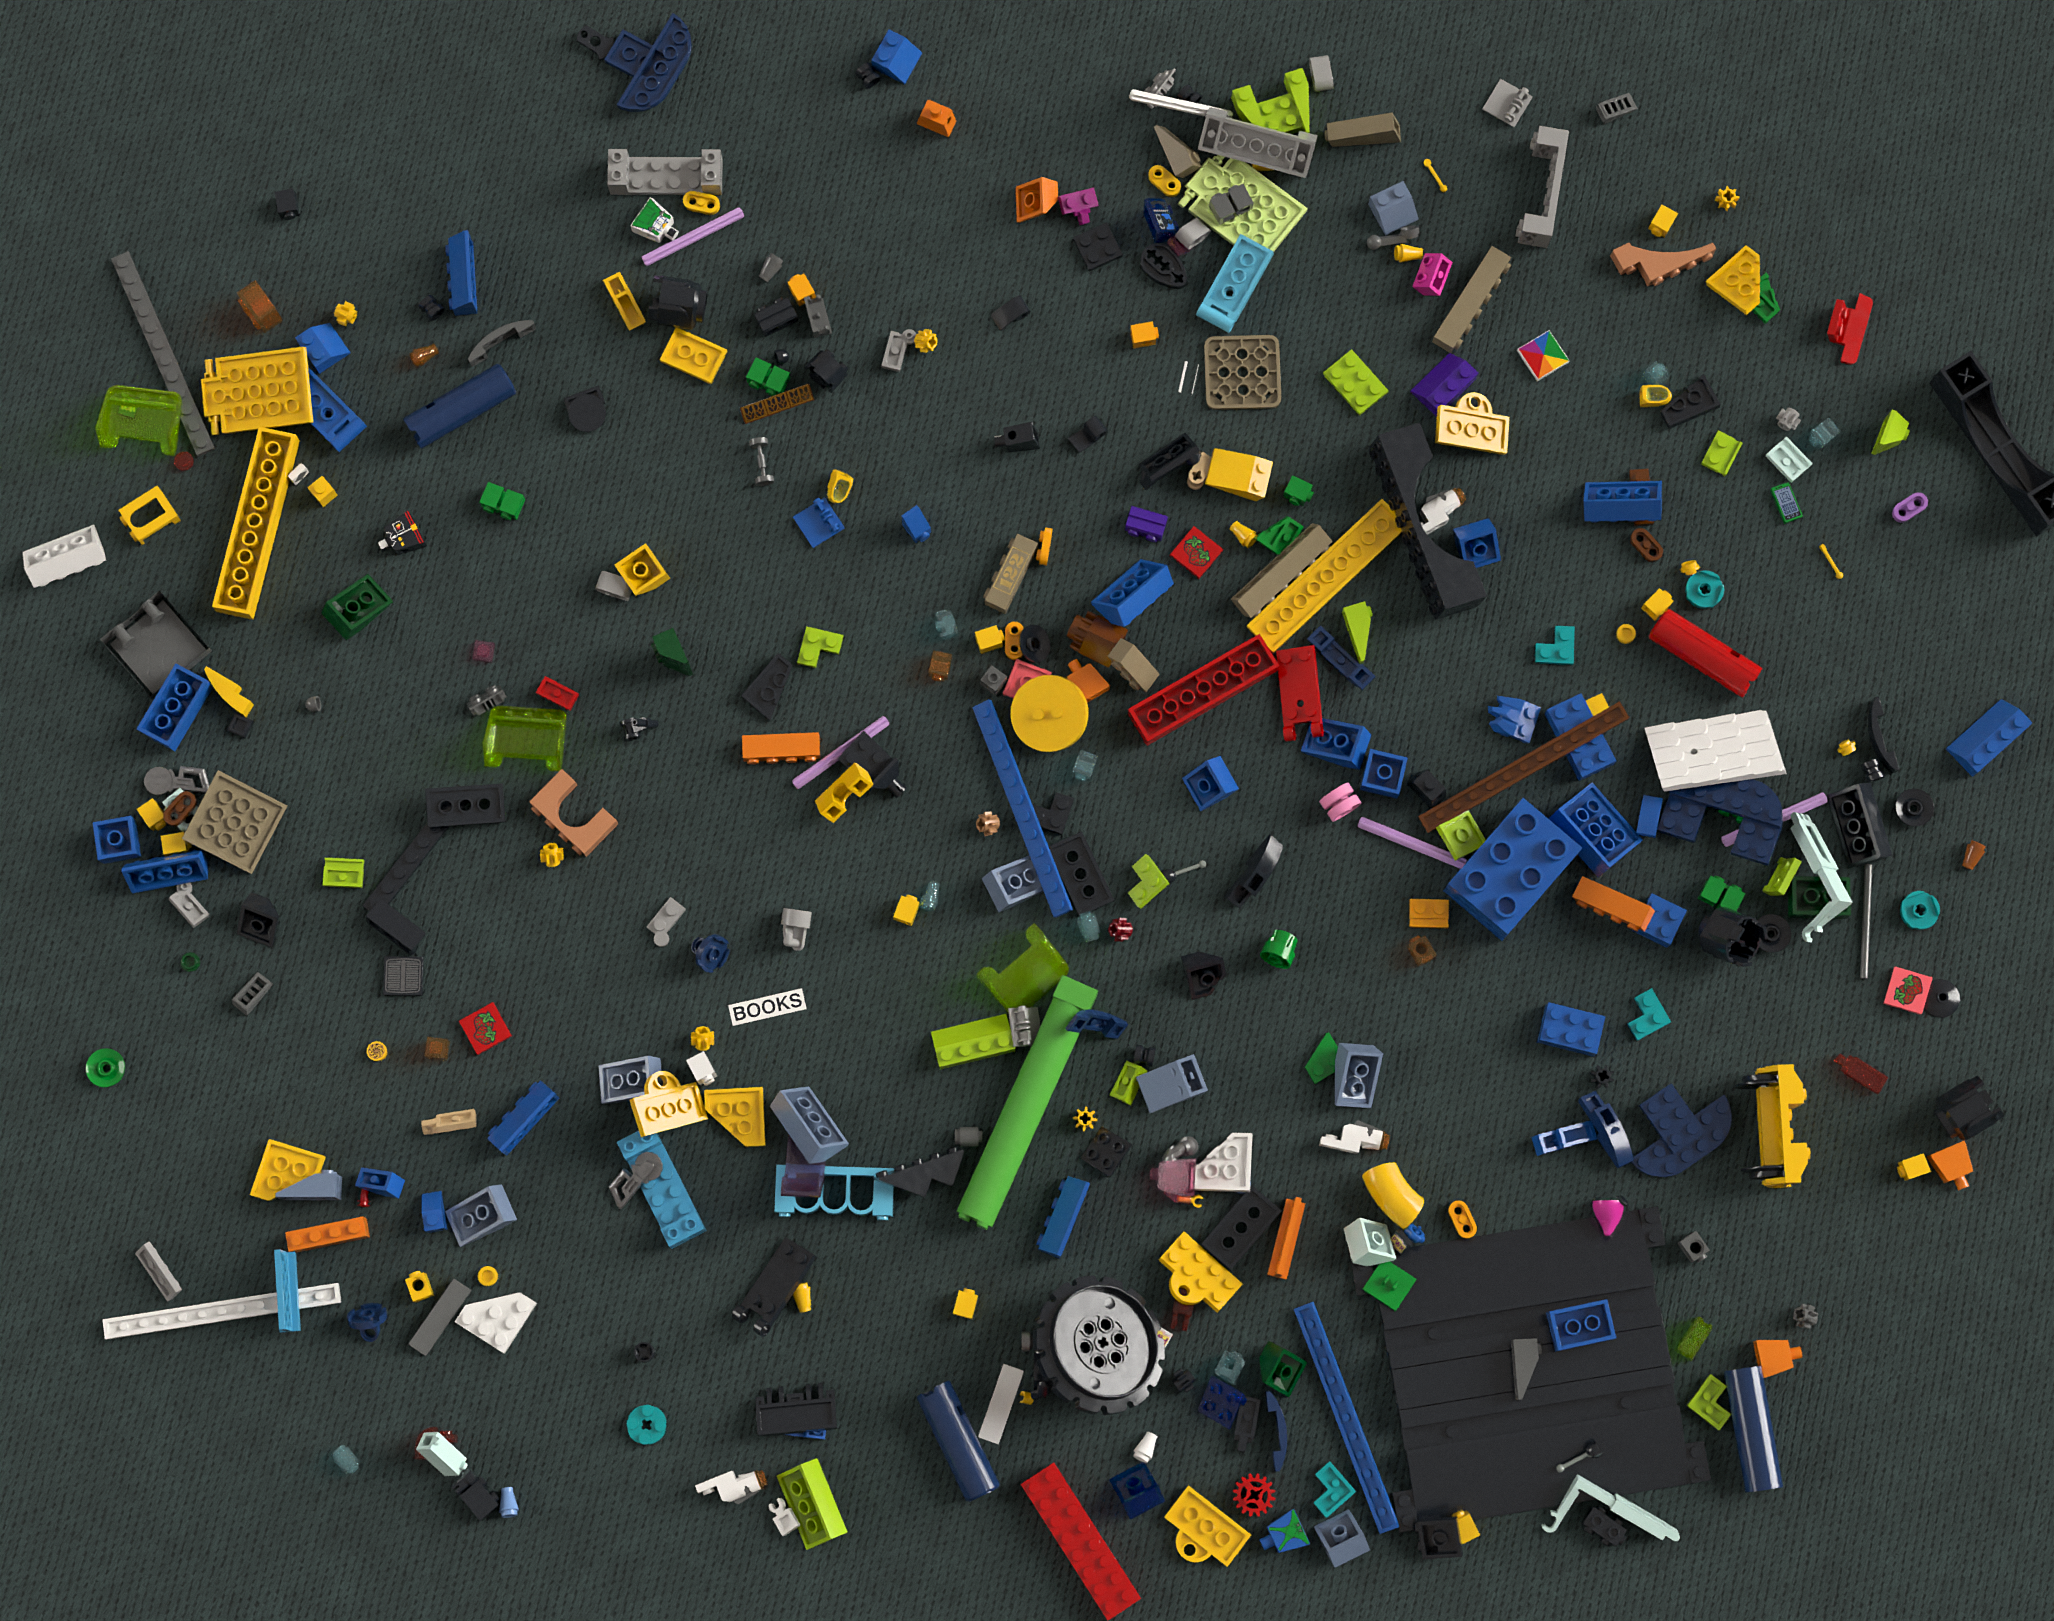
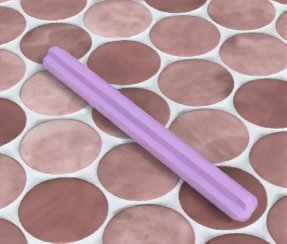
[642,208,744,266]
[792,716,889,789]
[1721,792,1827,847]
[1358,817,1467,869]

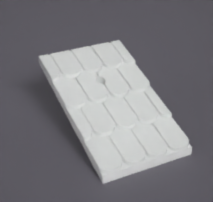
[1645,710,1787,791]

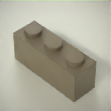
[1108,638,1160,692]

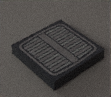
[383,956,424,996]

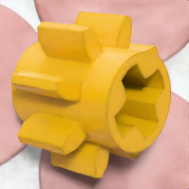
[1715,186,1739,211]
[334,301,357,326]
[914,329,937,353]
[540,843,564,867]
[691,1026,714,1051]
[1073,1107,1097,1132]

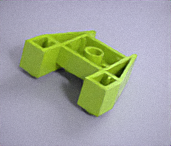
[1231,68,1310,134]

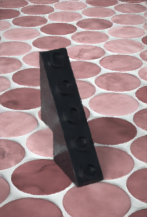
[873,1146,964,1197]

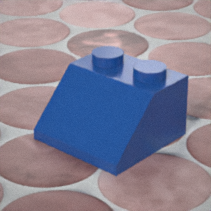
[871,30,922,84]
[295,323,350,374]
[1453,518,1501,568]
[1182,756,1239,811]

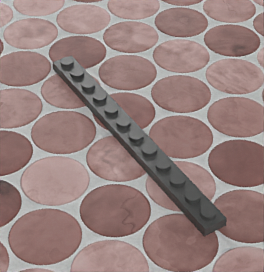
[111,251,215,457]

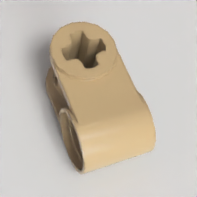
[1187,452,1211,490]

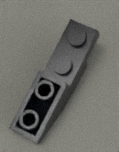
[1224,834,1283,909]

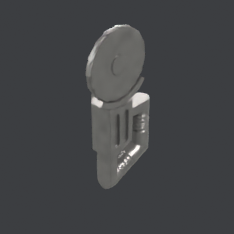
[144,766,210,795]
[609,1152,663,1209]

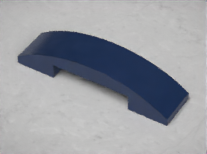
[1307,625,1376,690]
[1065,1009,1128,1039]
[1265,1391,1287,1472]

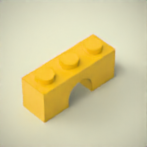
[815,763,874,823]

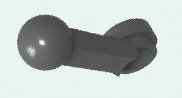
[1367,225,1420,250]

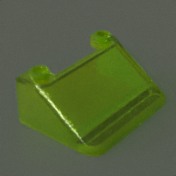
[95,385,182,456]
[483,706,567,771]
[976,923,1069,1014]

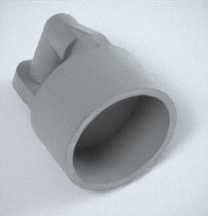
[781,908,812,951]

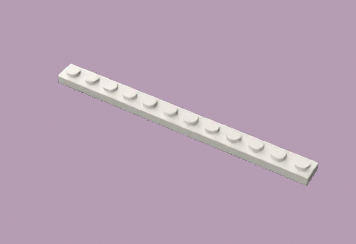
[103,1283,341,1339]

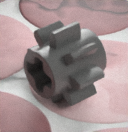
[1793,1304,1818,1329]

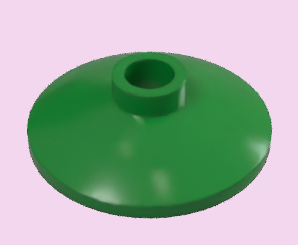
[86,1048,125,1087]

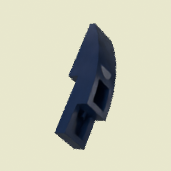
[1578,1091,1634,1168]

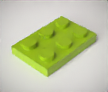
[1323,349,1388,416]

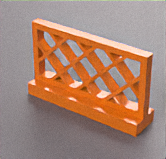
[1267,1197,1306,1280]

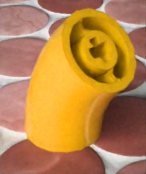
[1362,1163,1424,1229]

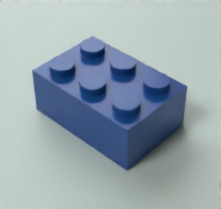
[1537,1002,1605,1057]
[1546,1299,1616,1352]

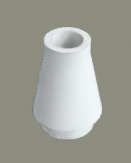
[1133,1432,1157,1463]

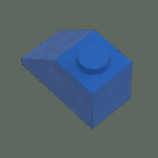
[902,505,931,543]
[355,1167,405,1199]
[422,1191,447,1233]

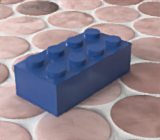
[1545,693,1616,781]

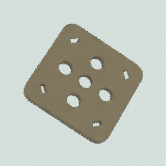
[1204,335,1281,410]

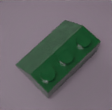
[651,628,693,676]

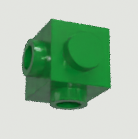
[1283,475,1314,506]

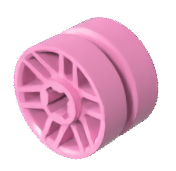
[1319,783,1362,822]

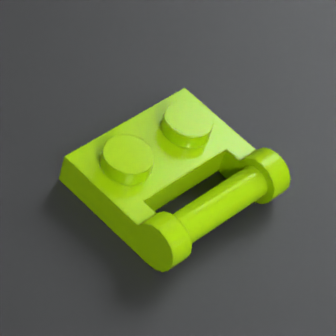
[1762,857,1802,896]

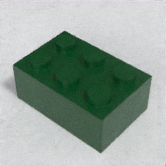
[1788,876,1851,919]

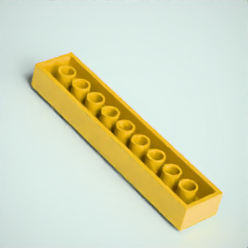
[212,427,300,620]

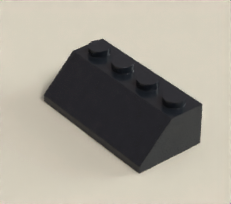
[1827,783,1893,868]

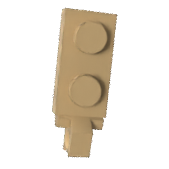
[422,1109,476,1135]

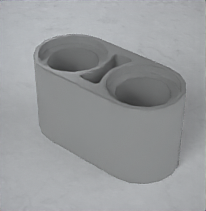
[1309,55,1333,92]
[1175,218,1211,250]
[595,571,632,601]

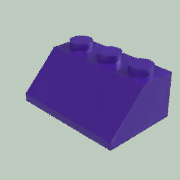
[1410,353,1478,417]

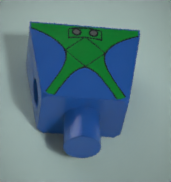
[1259,1509,1310,1553]

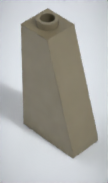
[1325,112,1401,147]

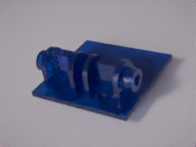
[1198,1376,1247,1429]

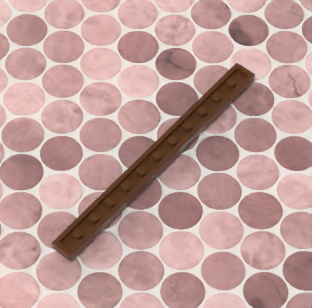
[1418,701,1630,833]

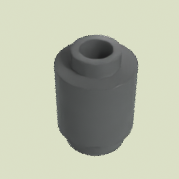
[955,1127,982,1147]

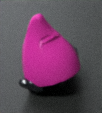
[1591,1196,1628,1236]

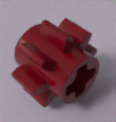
[1109,918,1133,942]

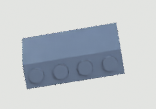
[770,1086,849,1164]

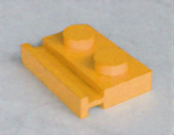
[1409,899,1449,928]

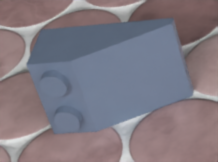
[982,855,1044,912]
[1335,1043,1383,1108]
[599,1056,663,1104]
[275,1170,342,1200]
[445,1184,517,1247]

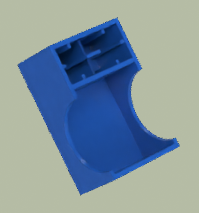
[1444,798,1582,941]

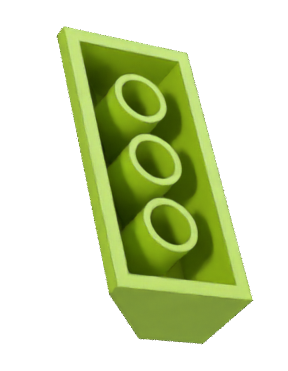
[931,1014,1015,1069]
[777,1458,847,1550]

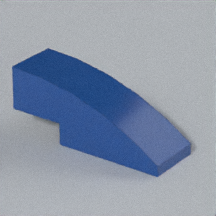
[1531,1121,1597,1156]

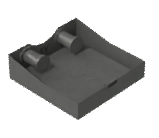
[100,590,212,700]

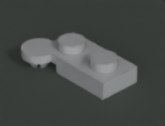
[881,329,916,372]
[169,883,209,928]
[647,897,686,947]

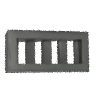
[1596,93,1638,124]
[232,972,273,1016]

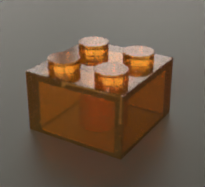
[237,280,283,333]

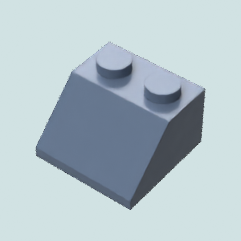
[1368,181,1418,236]
[1314,1509,1370,1568]

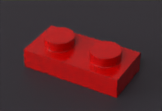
[536,676,579,711]

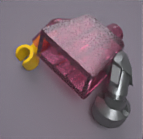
[1150,1137,1203,1208]

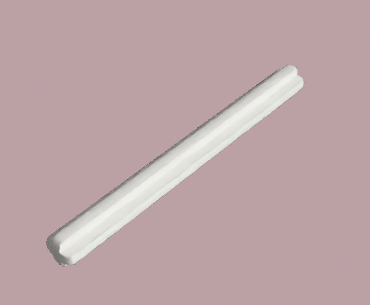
[1129,90,1233,118]

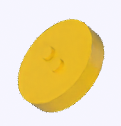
[1011,675,1089,752]

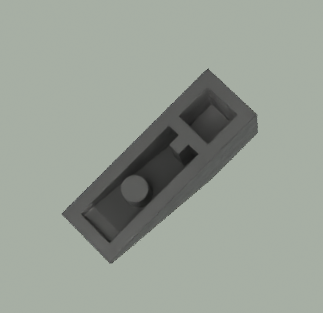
[1511,1338,1541,1400]

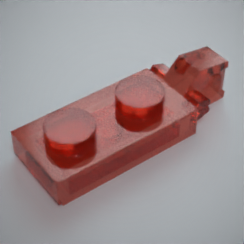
[1834,1054,1888,1094]

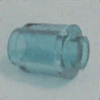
[1077,911,1100,941]
[331,1444,360,1475]

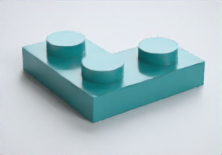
[1535,626,1575,665]
[1627,988,1671,1041]
[1313,1461,1356,1518]

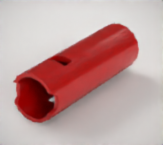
[1649,608,1762,698]

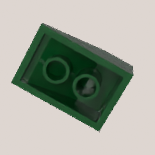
[321,574,393,641]

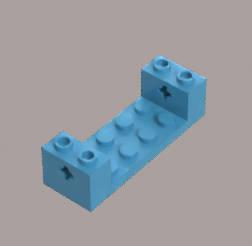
[617,1131,707,1249]

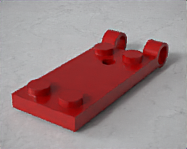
[1276,645,1324,742]

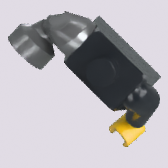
[1020,1332,1053,1405]

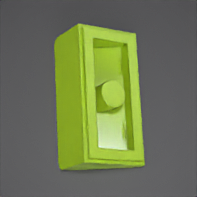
[1110,1061,1147,1105]

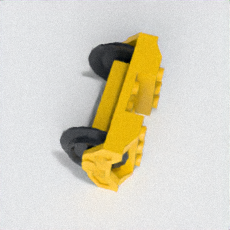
[1735,1064,1810,1188]

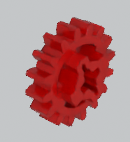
[1233,1473,1276,1517]

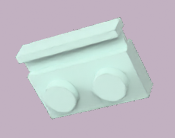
[1766,436,1813,483]

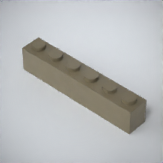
[1432,246,1511,353]
[1231,523,1333,618]

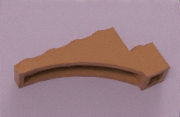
[1610,243,1716,286]

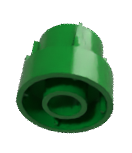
[1260,930,1298,969]

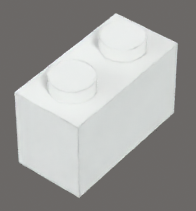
[686,1051,717,1086]

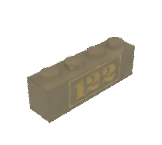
[983,534,1038,614]

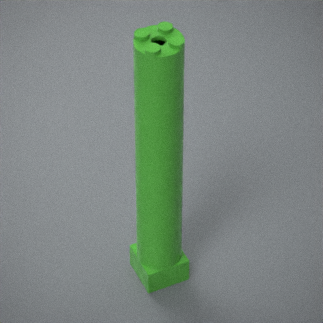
[957,975,1098,1230]

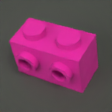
[1412,253,1453,296]

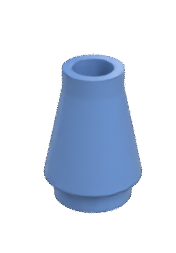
[499,1487,519,1518]

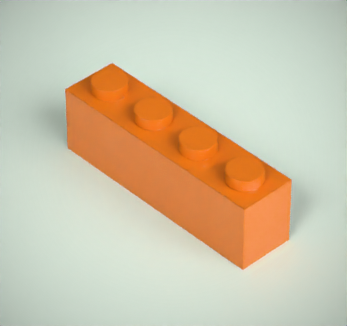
[742,732,820,764]
[1572,876,1655,932]
[285,1217,370,1253]

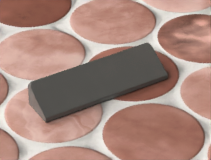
[408,1279,472,1356]

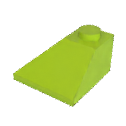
[1871,410,1910,455]

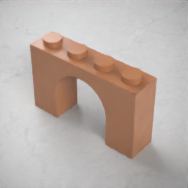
[530,769,618,857]

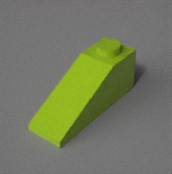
[1342,601,1373,665]

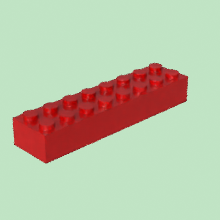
[1128,634,1279,746]
[1021,1463,1141,1620]

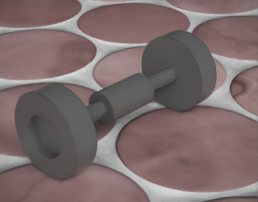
[749,437,774,486]

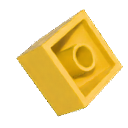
[615,543,670,596]

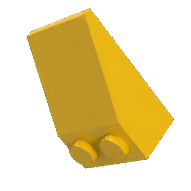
[1205,448,1273,501]

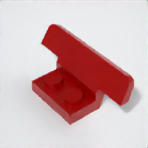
[1827,293,1873,365]

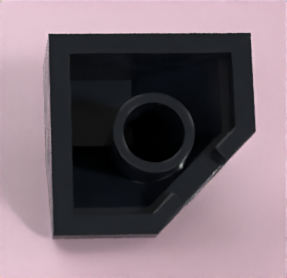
[1181,951,1226,1000]

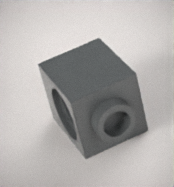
[980,665,1007,696]
[1677,1231,1710,1263]

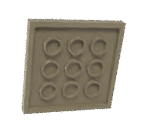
[182,770,287,874]

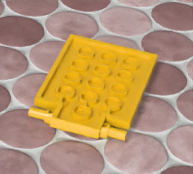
[201,347,313,435]

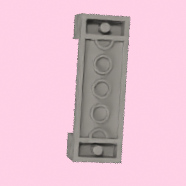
[1198,107,1318,178]
[1515,126,1569,248]
[607,149,723,195]

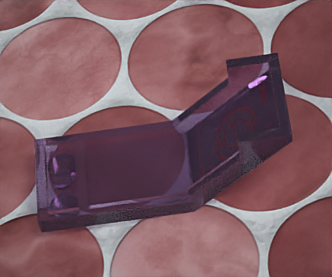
[781,1134,826,1198]

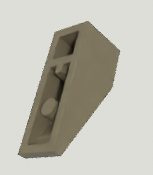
[1154,125,1201,178]

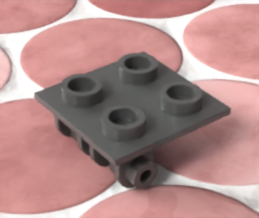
[466,684,507,716]

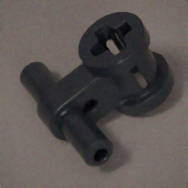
[620,717,659,742]

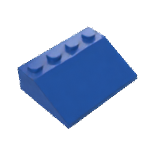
[1549,783,1643,878]

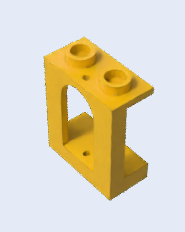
[119,486,181,545]

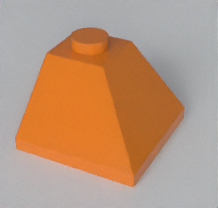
[1016,177,1058,223]

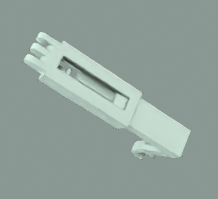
[1790,812,1853,942]
[1542,1474,1680,1541]

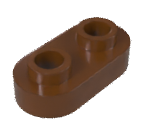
[1630,528,1663,562]
[163,791,197,826]

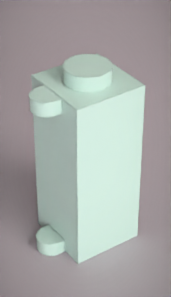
[416,1432,467,1476]

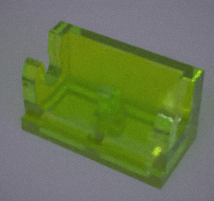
[1675,1316,1713,1361]

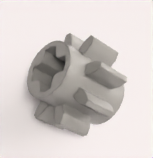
[1776,408,1801,431]

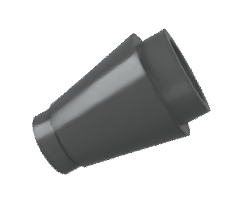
[759,253,783,282]

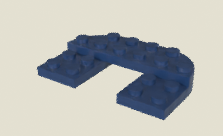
[1657,779,1783,866]

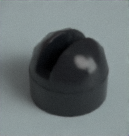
[774,349,789,365]

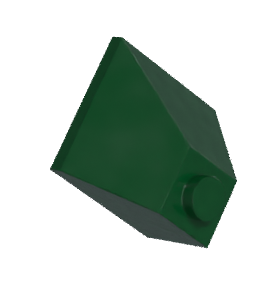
[1259,1341,1307,1397]

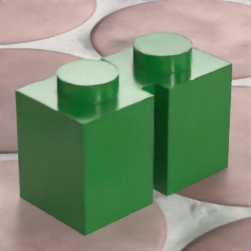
[746,358,791,396]
[480,482,525,521]
[1697,875,1745,911]

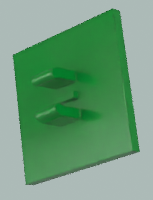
[1362,1262,1417,1311]

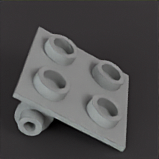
[1144,69,1176,109]
[1482,79,1532,127]
[1008,1006,1040,1047]

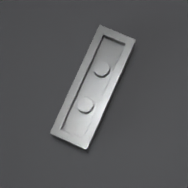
[135,1242,182,1302]

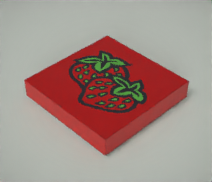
[1170,526,1223,579]
[459,1002,512,1055]

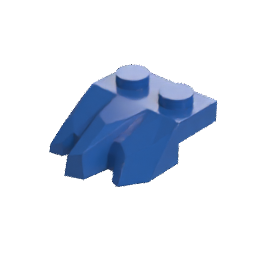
[1488,696,1541,743]

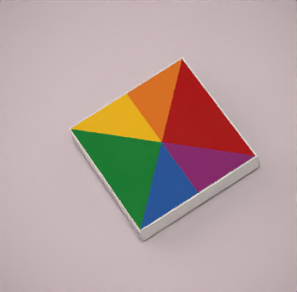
[1517,330,1569,381]

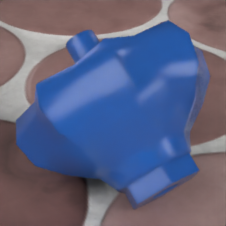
[1404,1224,1425,1243]

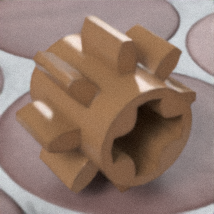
[976,811,1000,836]

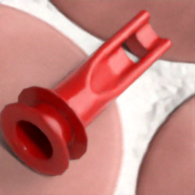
[357,1189,370,1207]

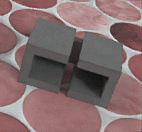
[1209,184,1254,225]

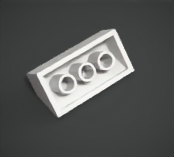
[23,525,106,588]

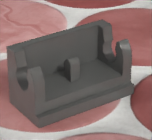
[804,295,832,338]

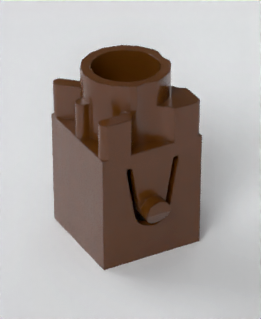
[1066,611,1128,668]

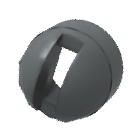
[305,696,321,712]

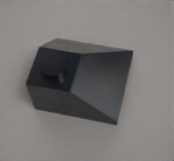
[236,892,279,948]

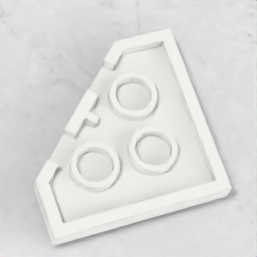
[1191,1133,1253,1192]
[455,1292,537,1354]

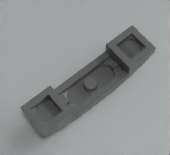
[468,320,536,367]

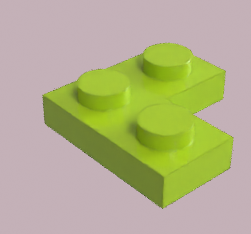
[797,626,844,668]
[1128,854,1169,908]
[1687,1374,1731,1430]

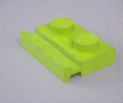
[1701,430,1742,476]
[323,858,365,888]

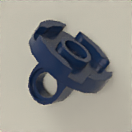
[691,934,730,973]
[347,1303,387,1342]

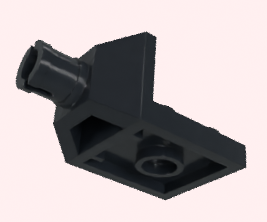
[837,731,907,798]

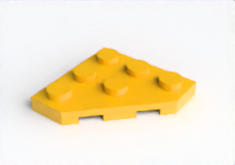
[1706,245,1760,315]
[704,1087,766,1147]
[250,1139,326,1201]

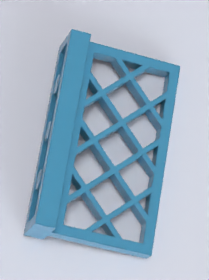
[274,1249,301,1333]

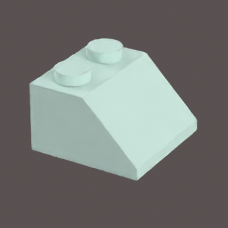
[1344,1218,1396,1266]

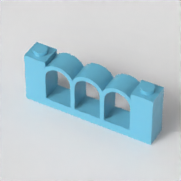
[774,1165,894,1220]

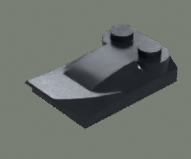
[1139,433,1201,490]

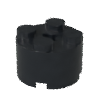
[804,349,848,393]

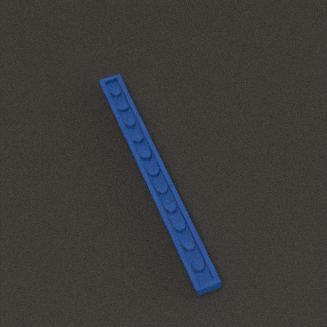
[972,699,1073,918]
[1294,1302,1400,1534]

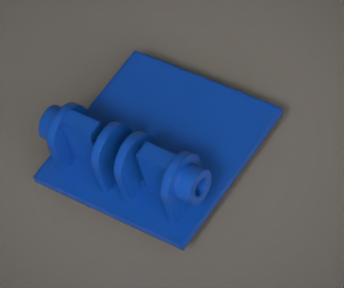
[793,497,845,548]

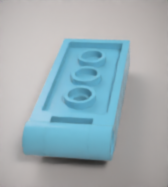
[1196,234,1274,333]

